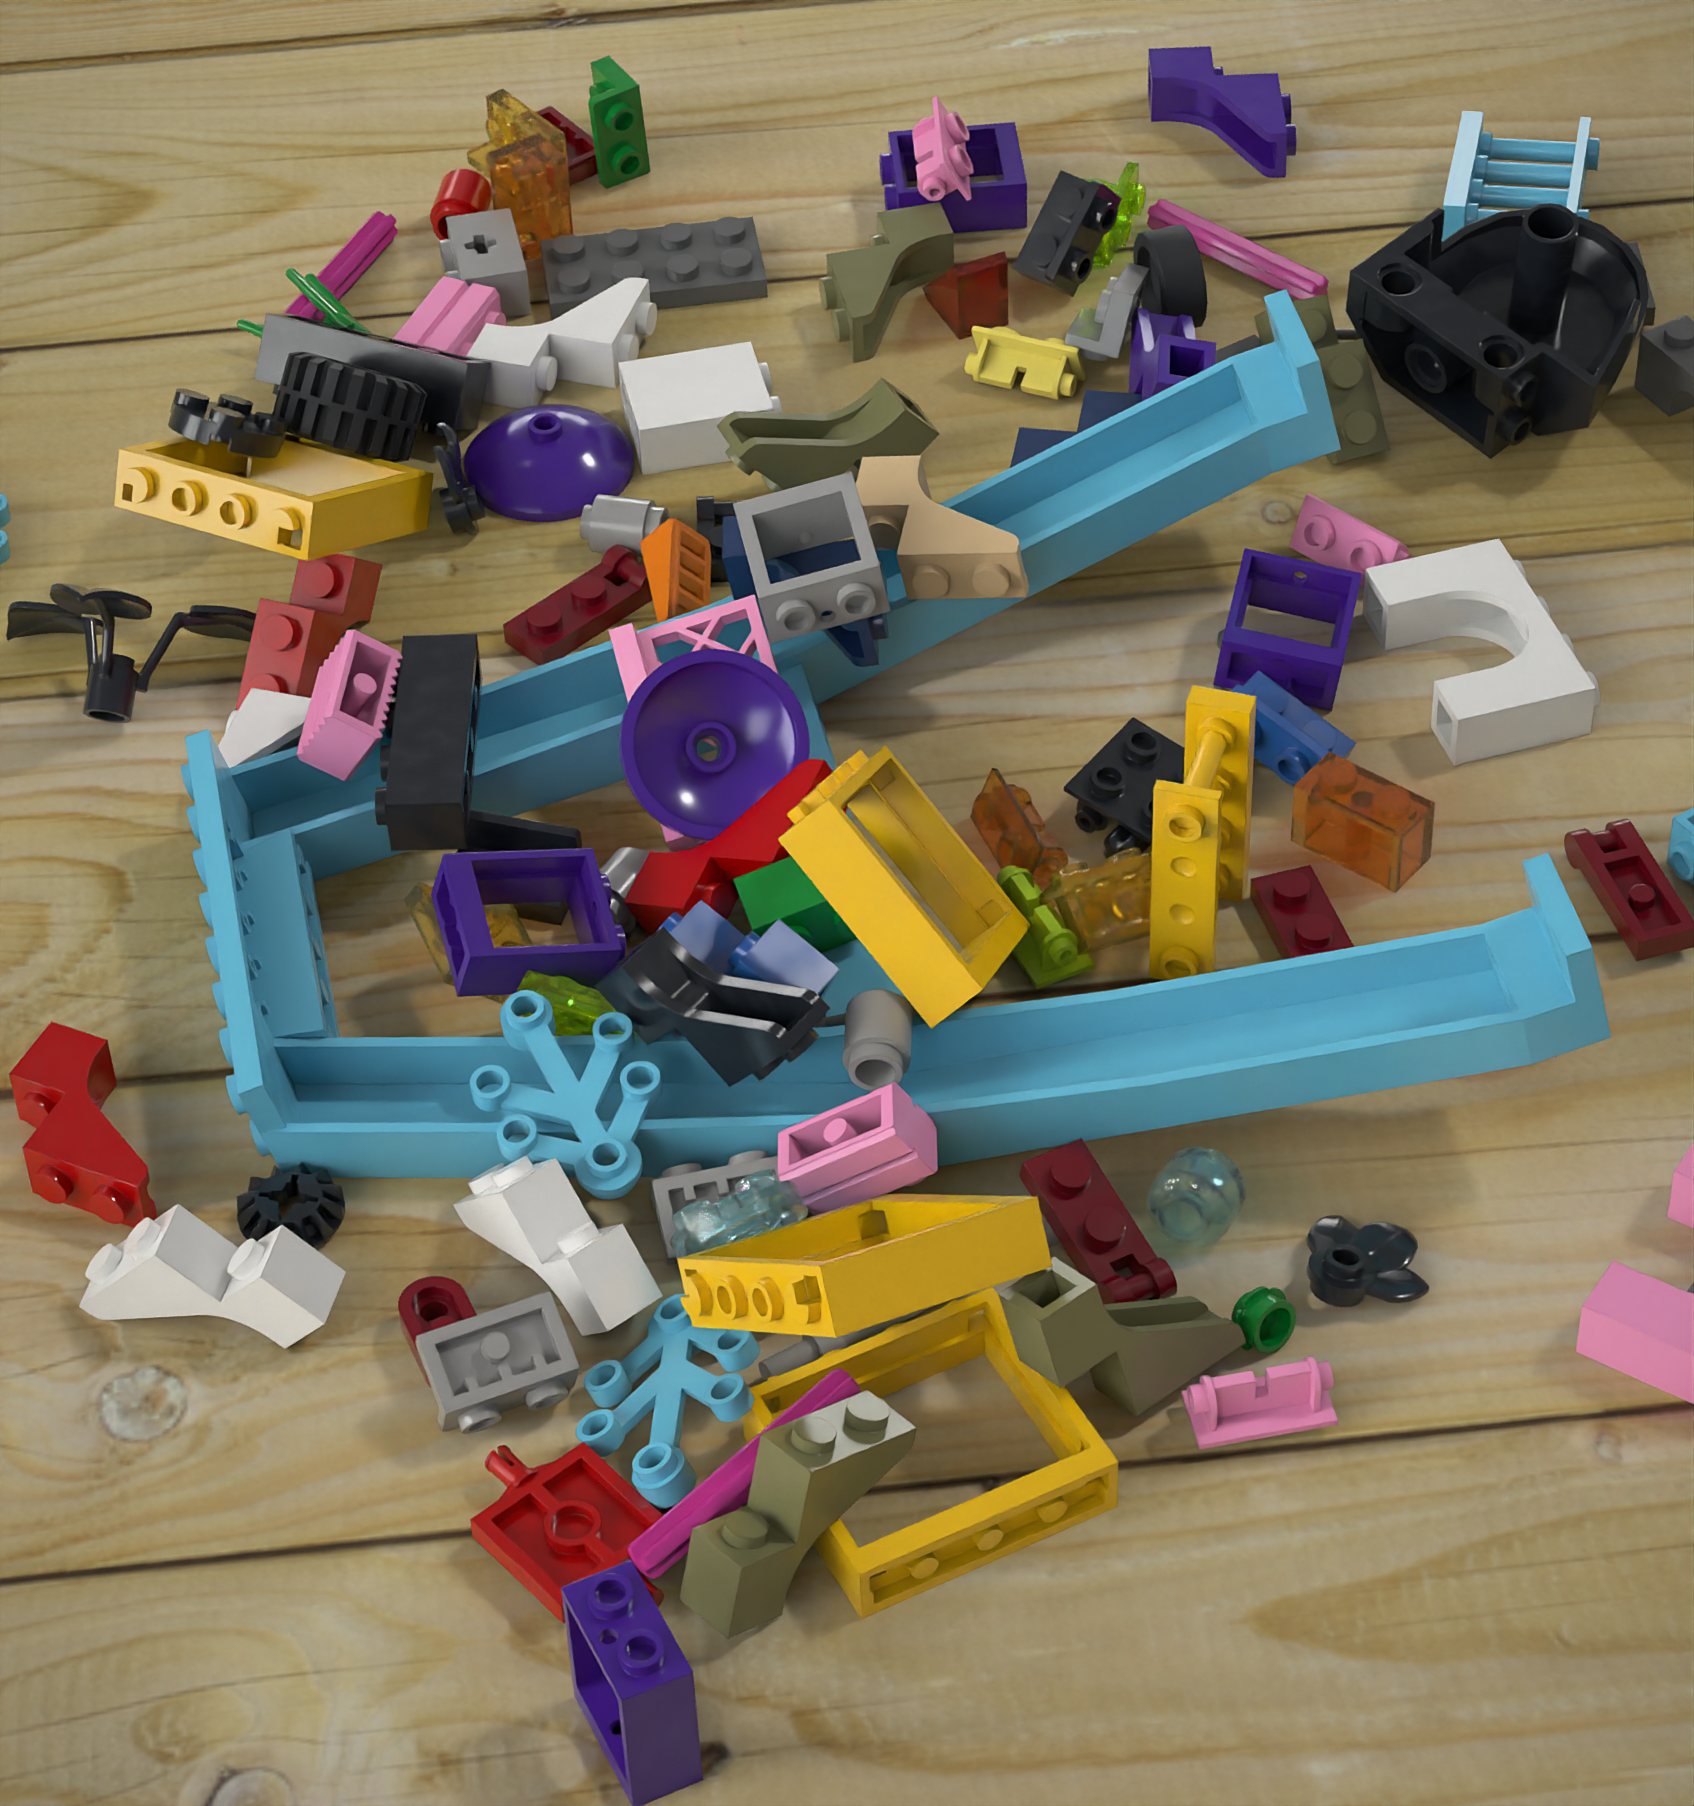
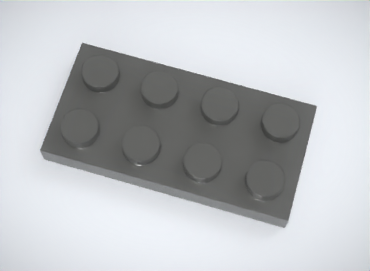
[540,217,768,320]

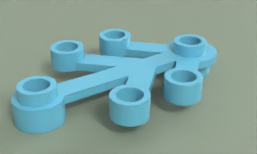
[469,990,663,1200]
[576,1294,760,1509]

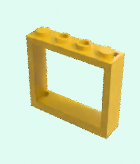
[114,433,434,561]
[778,745,1031,1029]
[677,1193,1052,1338]
[742,1287,1118,1619]

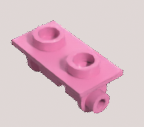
[912,96,974,201]
[1289,493,1413,587]
[1181,1356,1338,1450]

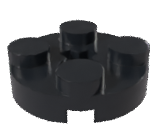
[168,388,289,458]

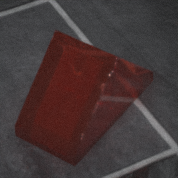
[923,251,1008,340]

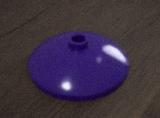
[463,404,634,522]
[619,649,810,841]

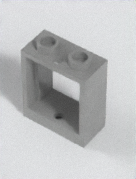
[733,472,891,644]

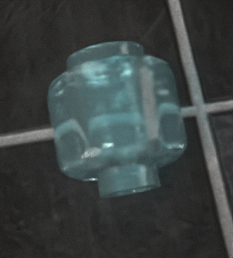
[1147,1146,1246,1248]

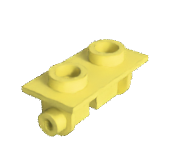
[965,325,1086,400]

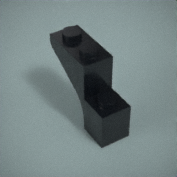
[595,927,831,1087]

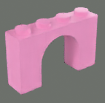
[1576,1143,1694,1404]

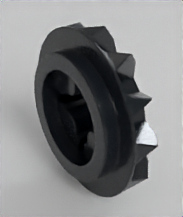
[237,1162,345,1248]

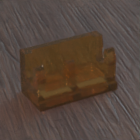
[488,133,573,260]

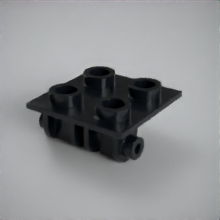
[1063,717,1185,845]

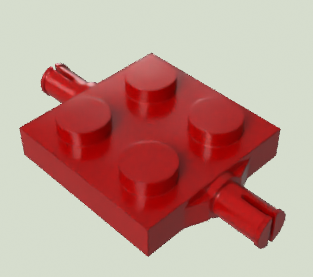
[470,1442,664,1624]

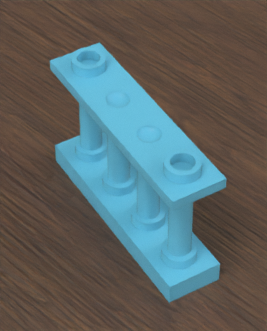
[1442,111,1600,241]

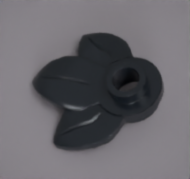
[433,422,486,535]
[1306,1215,1430,1307]

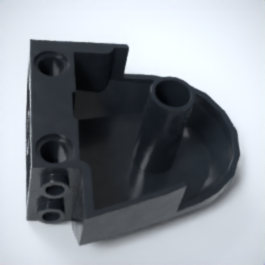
[1346,203,1649,459]

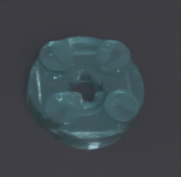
[670,1169,808,1259]

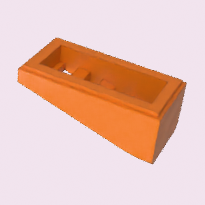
[640,518,711,623]

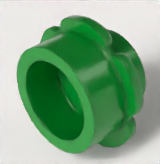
[1231,1286,1296,1353]

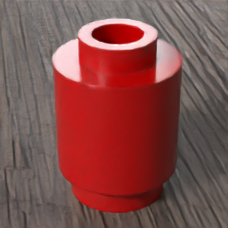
[430,169,493,240]

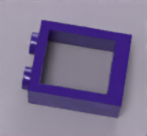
[879,122,1027,233]
[1213,548,1362,711]
[431,848,626,997]
[561,1560,703,1806]

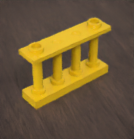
[1149,685,1257,981]

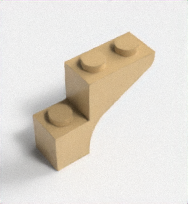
[856,455,1029,600]

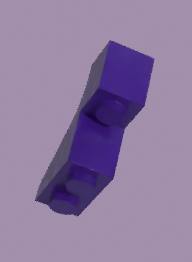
[1147,46,1296,178]
[1128,307,1216,401]

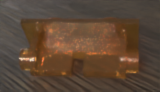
[970,768,1068,883]

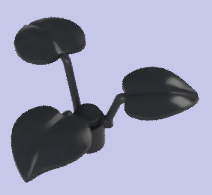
[6,583,256,723]

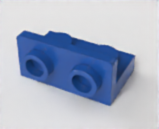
[1230,670,1356,799]

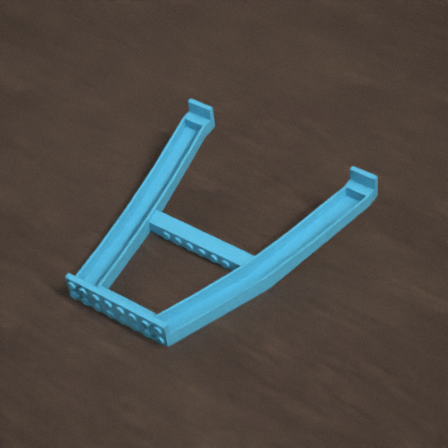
[181,289,1611,1178]

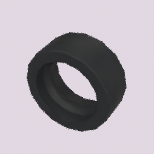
[1133,225,1208,328]

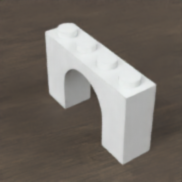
[1363,538,1600,766]

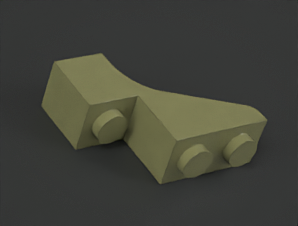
[819,202,954,362]
[1254,294,1390,464]
[717,377,939,492]
[998,1257,1246,1416]
[679,1390,917,1639]

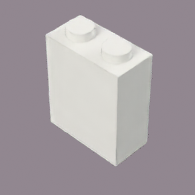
[618,341,782,475]

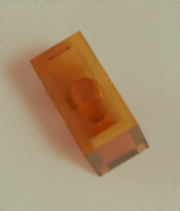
[1291,752,1435,893]

